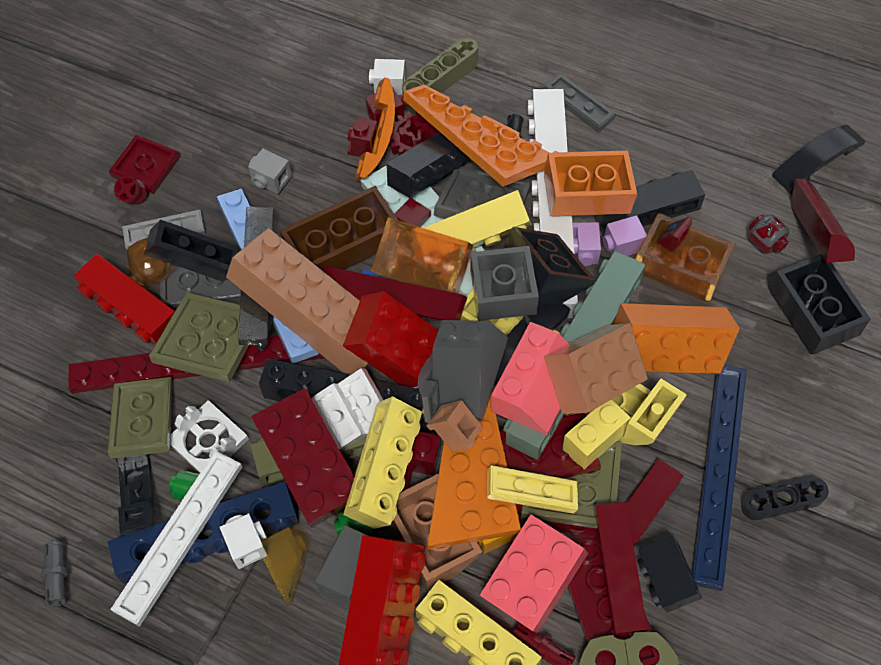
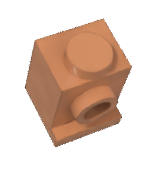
[426,400,483,451]

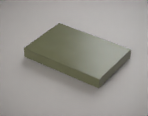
[108,377,173,459]

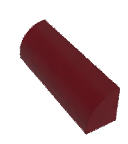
[791,179,855,263]

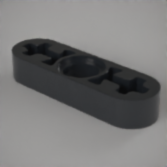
[741,477,829,520]

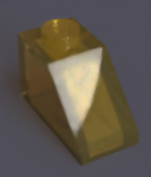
[262,527,307,606]

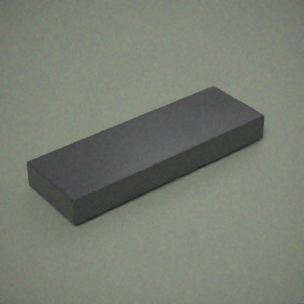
[544,73,616,133]

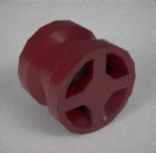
[114,176,147,205]

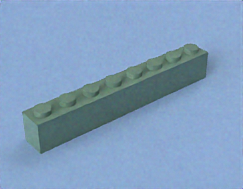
[504,251,646,460]

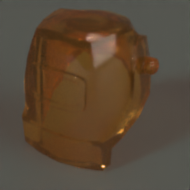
[127,238,175,285]

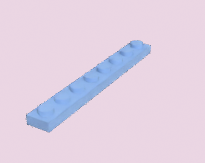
[217,189,318,363]

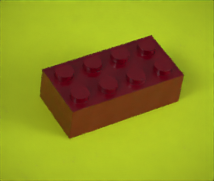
[251,388,355,528]

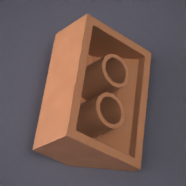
[391,474,482,591]

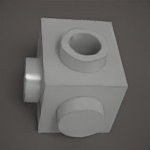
[248,148,292,194]

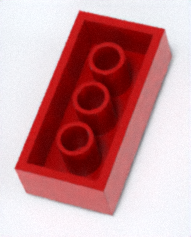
[338,535,426,665]

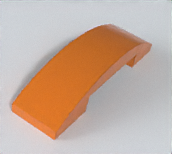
[354,77,395,182]

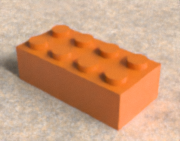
[613,303,740,374]

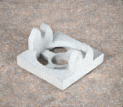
[170,400,249,473]

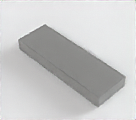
[122,210,206,253]

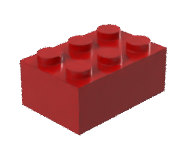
[343,291,438,387]

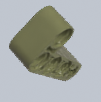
[402,38,478,115]

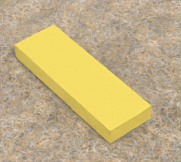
[487,465,578,514]

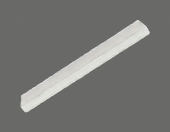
[110,451,242,627]

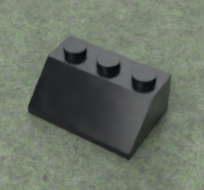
[502,227,596,305]

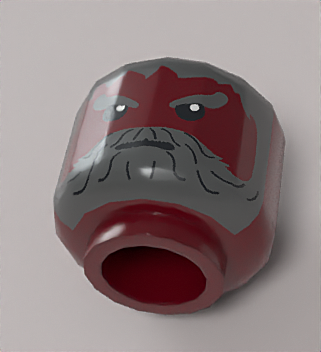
[748,214,789,254]

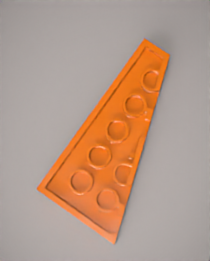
[403,85,557,187]
[428,394,521,550]

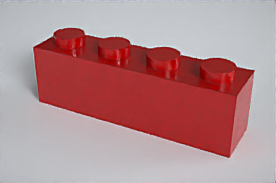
[73,254,175,345]

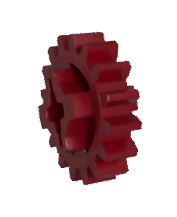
[388,111,439,156]

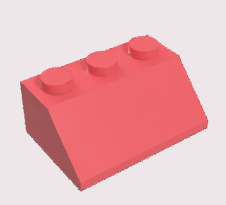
[491,322,569,436]

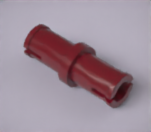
[512,623,576,665]

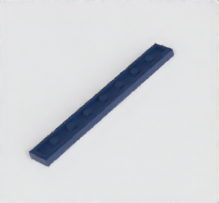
[692,365,747,591]

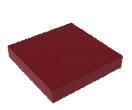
[108,134,181,194]

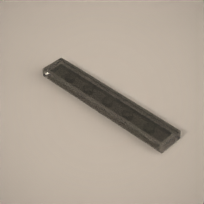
[238,207,274,345]

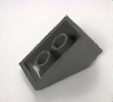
[432,320,508,420]

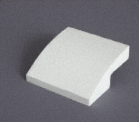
[311,368,383,450]

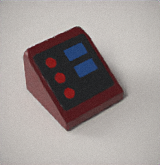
[656,217,692,252]

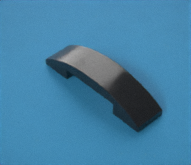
[772,125,865,193]
[115,454,154,536]

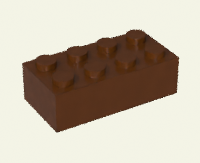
[279,186,402,271]

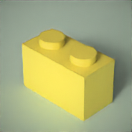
[563,400,631,470]

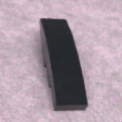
[494,303,571,386]

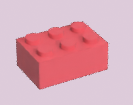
[480,515,588,633]

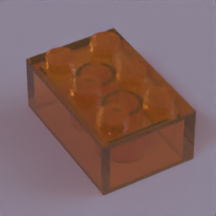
[636,213,735,303]
[371,217,474,293]

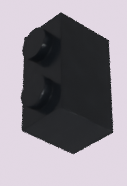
[637,535,703,612]

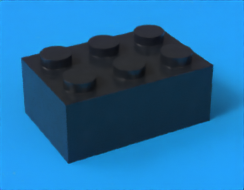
[769,254,871,355]

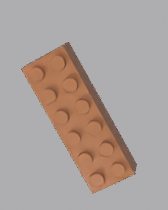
[226,228,372,375]

